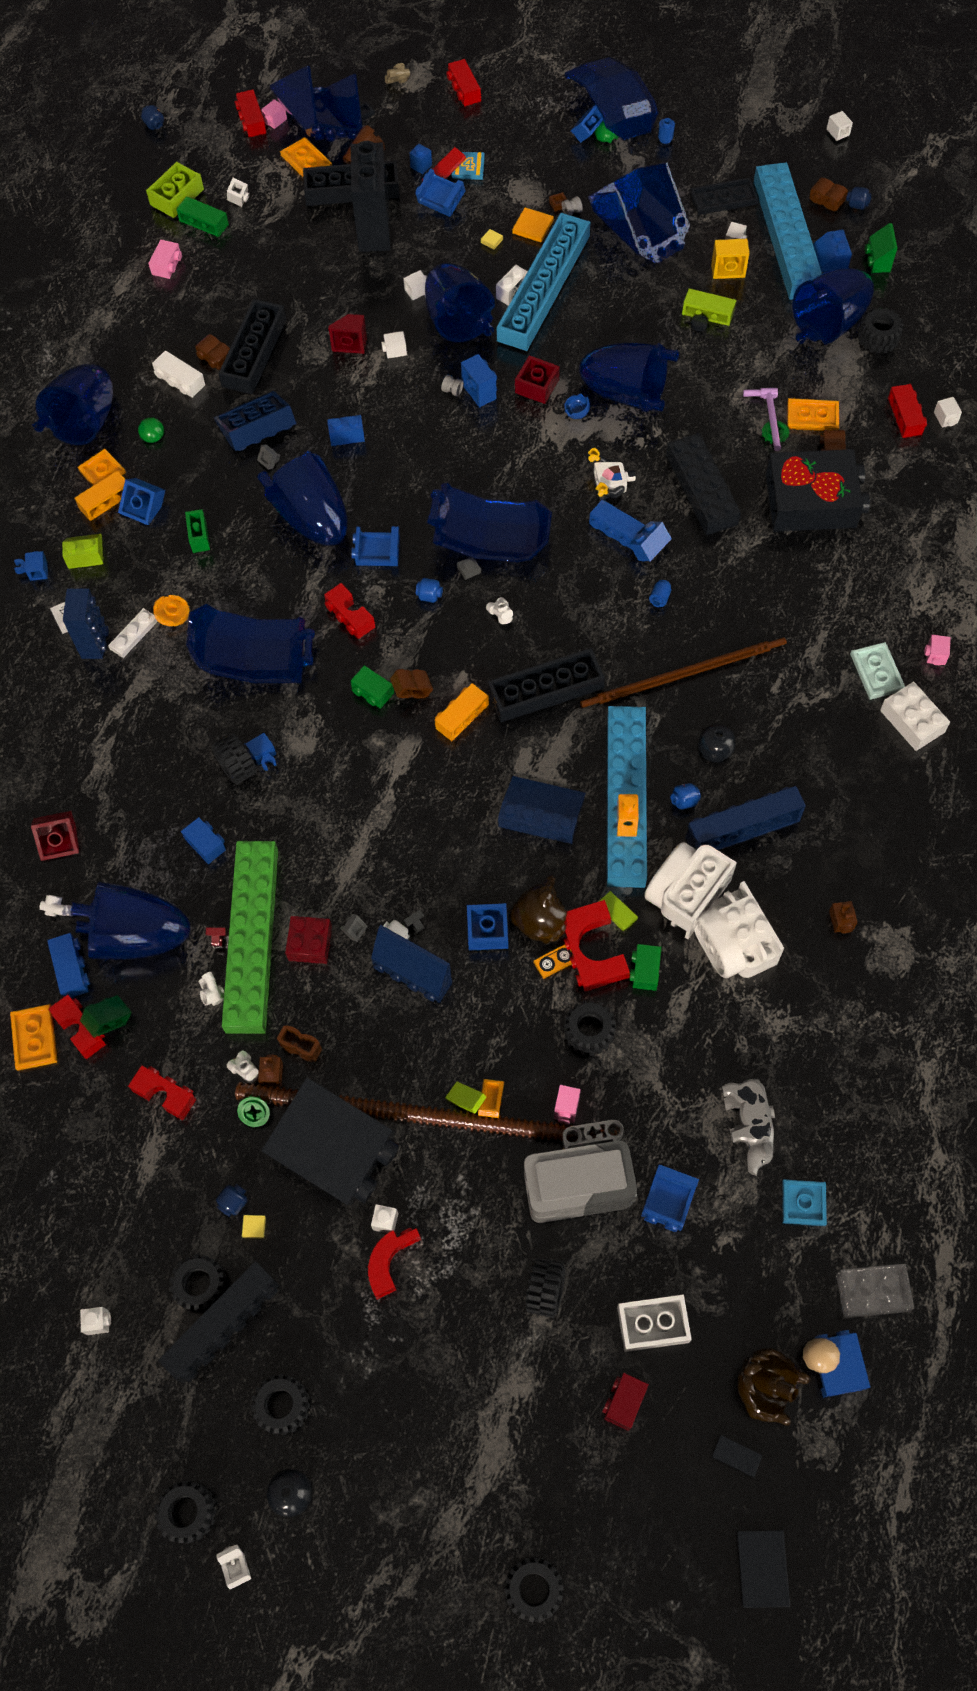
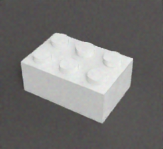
[880,682,950,751]
[617,1295,692,1352]

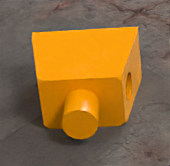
[617,794,638,837]

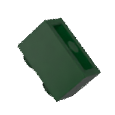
[80,995,132,1038]

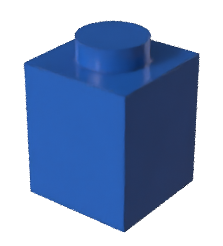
[409,144,432,174]

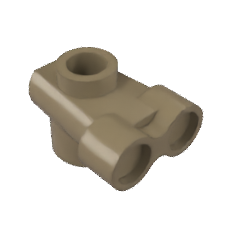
[385,63,410,84]

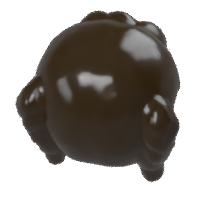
[509,875,567,944]
[737,1349,810,1426]

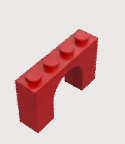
[564,900,630,992]

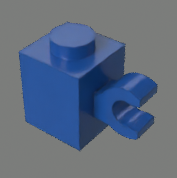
[14,551,48,581]
[245,733,276,771]

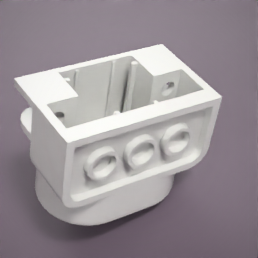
[645,842,737,939]
[694,881,784,978]

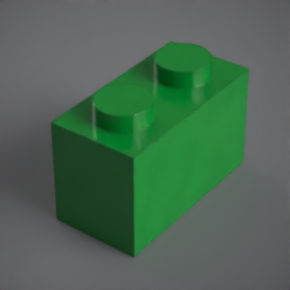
[185,509,210,553]
[351,665,394,709]
[629,944,661,991]

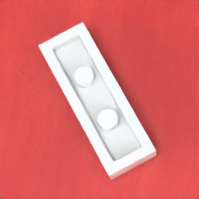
[108,608,158,658]

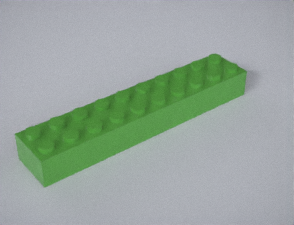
[222,841,278,1034]

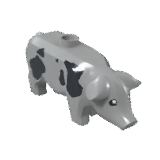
[722,1079,775,1176]

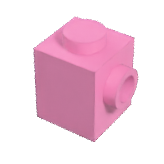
[261,99,287,129]
[924,635,950,665]

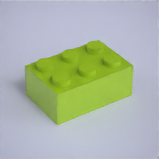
[146,162,204,218]

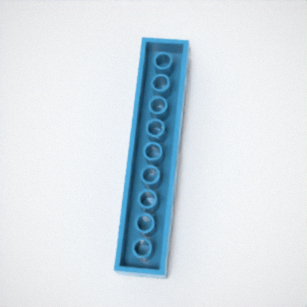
[754,162,824,300]
[497,213,590,351]
[607,706,647,888]

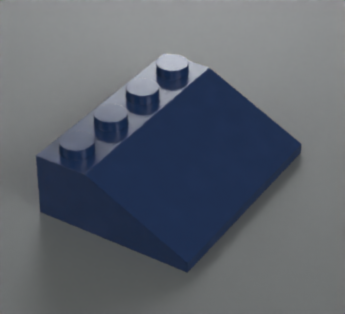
[214,391,296,451]
[498,776,586,844]
[371,925,452,1003]

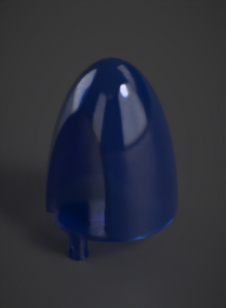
[424,263,495,342]
[792,268,874,344]
[579,343,679,412]
[33,364,113,445]
[257,451,348,546]
[71,882,191,960]

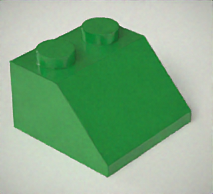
[865,223,897,273]

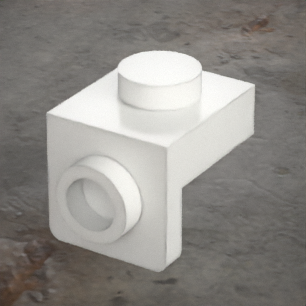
[216,1545,251,1589]

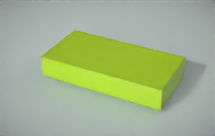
[598,891,638,932]
[445,1082,487,1114]

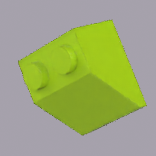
[62,534,103,569]

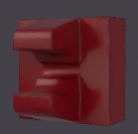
[206,928,229,946]

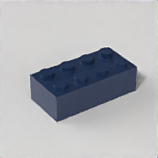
[63,589,109,659]

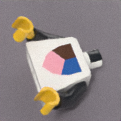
[588,448,636,500]

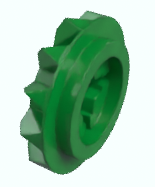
[762,421,789,444]
[237,1095,270,1127]

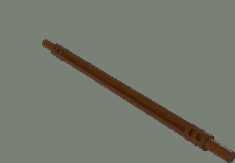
[580,637,787,708]

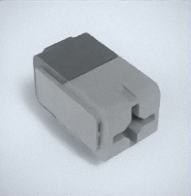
[524,1120,637,1223]

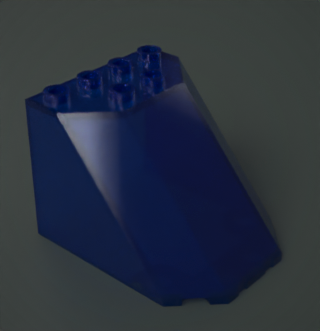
[270,66,362,141]
[588,163,690,263]

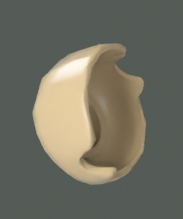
[803,1338,840,1373]

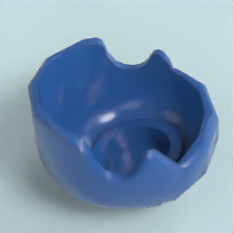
[564,393,590,419]

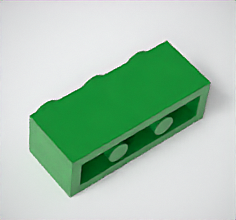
[176,196,229,237]

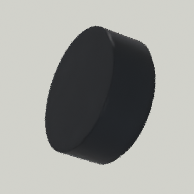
[691,314,708,331]

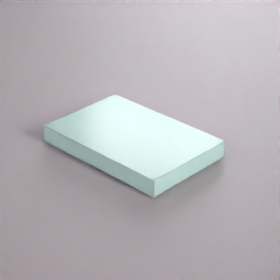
[850,642,905,700]

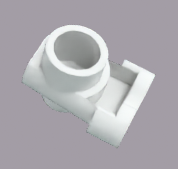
[486,597,513,624]
[40,895,75,917]
[198,972,224,1006]
[227,1051,259,1083]

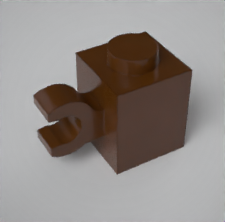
[829,901,858,933]
[258,1055,283,1087]

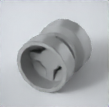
[562,196,583,216]
[441,375,464,396]

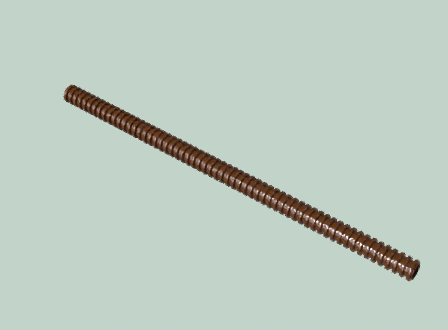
[235,1082,618,1142]

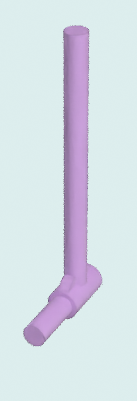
[743,388,781,451]

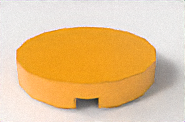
[153,595,189,626]

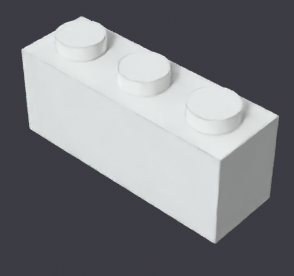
[152,351,205,398]

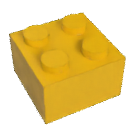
[711,239,749,279]

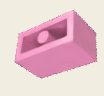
[149,240,182,279]
[554,1085,580,1125]

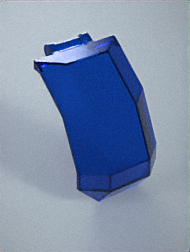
[564,57,659,140]
[427,483,552,562]
[186,604,315,683]

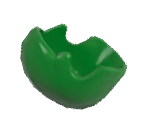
[595,120,619,143]
[138,417,164,443]

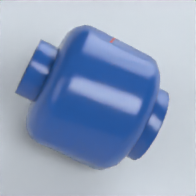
[416,578,443,603]
[671,783,701,810]

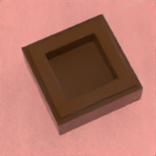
[549,192,567,212]

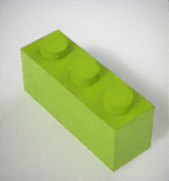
[682,289,736,326]

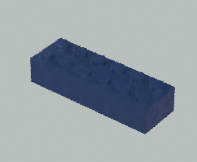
[685,786,806,850]

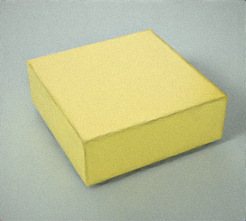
[481,229,503,249]
[242,1215,266,1239]

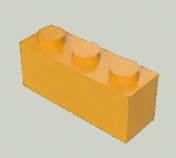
[75,471,125,521]
[435,684,489,741]

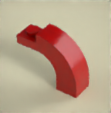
[368,1228,421,1300]

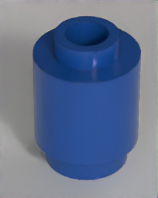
[658,118,675,144]
[649,580,671,607]

